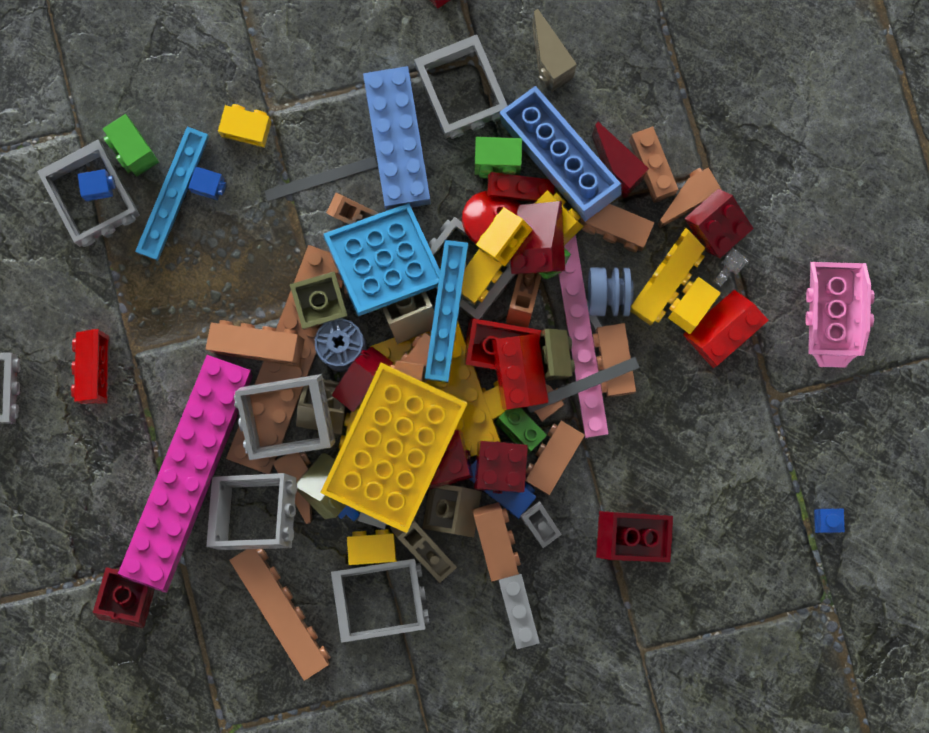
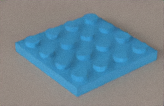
[323,203,440,316]

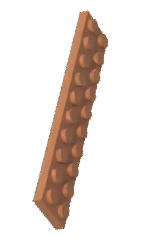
[226,245,344,474]

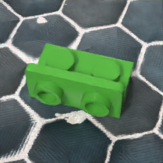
[495,408,546,455]

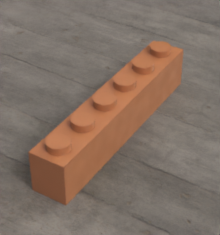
[230,549,331,681]

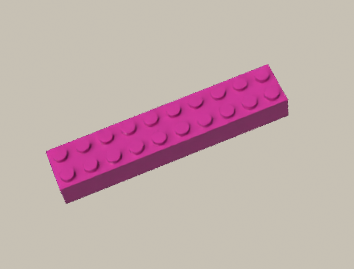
[118,355,253,593]

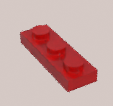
[487,172,554,202]

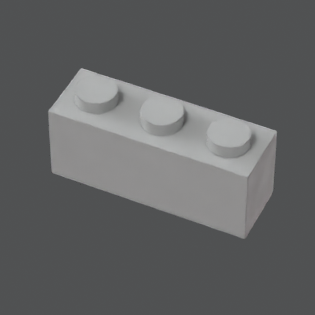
[498,574,540,649]

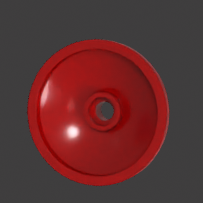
[462,191,521,244]

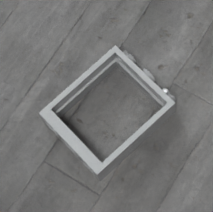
[414,34,508,139]
[37,140,140,247]
[428,217,516,320]
[0,353,21,424]
[234,374,336,460]
[206,473,297,550]
[331,559,430,643]

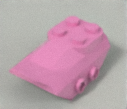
[806,262,874,368]

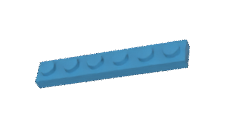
[135,126,209,261]
[425,240,468,383]

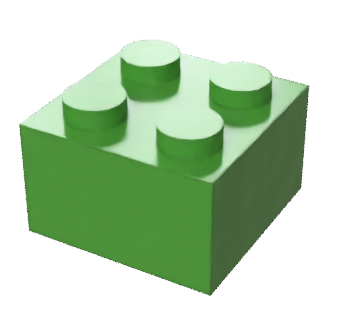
[103,114,159,177]
[475,137,522,179]

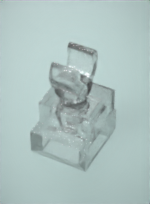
[714,248,749,287]

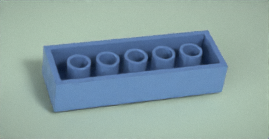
[363,66,431,211]
[499,86,621,222]

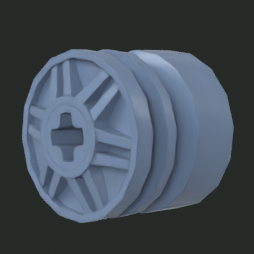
[588,267,633,316]
[314,318,367,372]

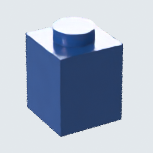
[188,166,226,201]
[78,169,116,201]
[814,509,845,533]

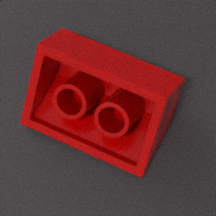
[683,290,769,369]
[465,318,541,370]
[71,329,109,404]
[492,333,549,410]

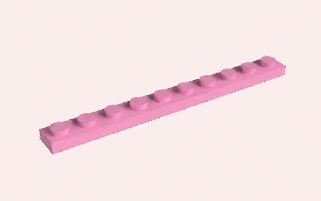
[558,235,608,438]

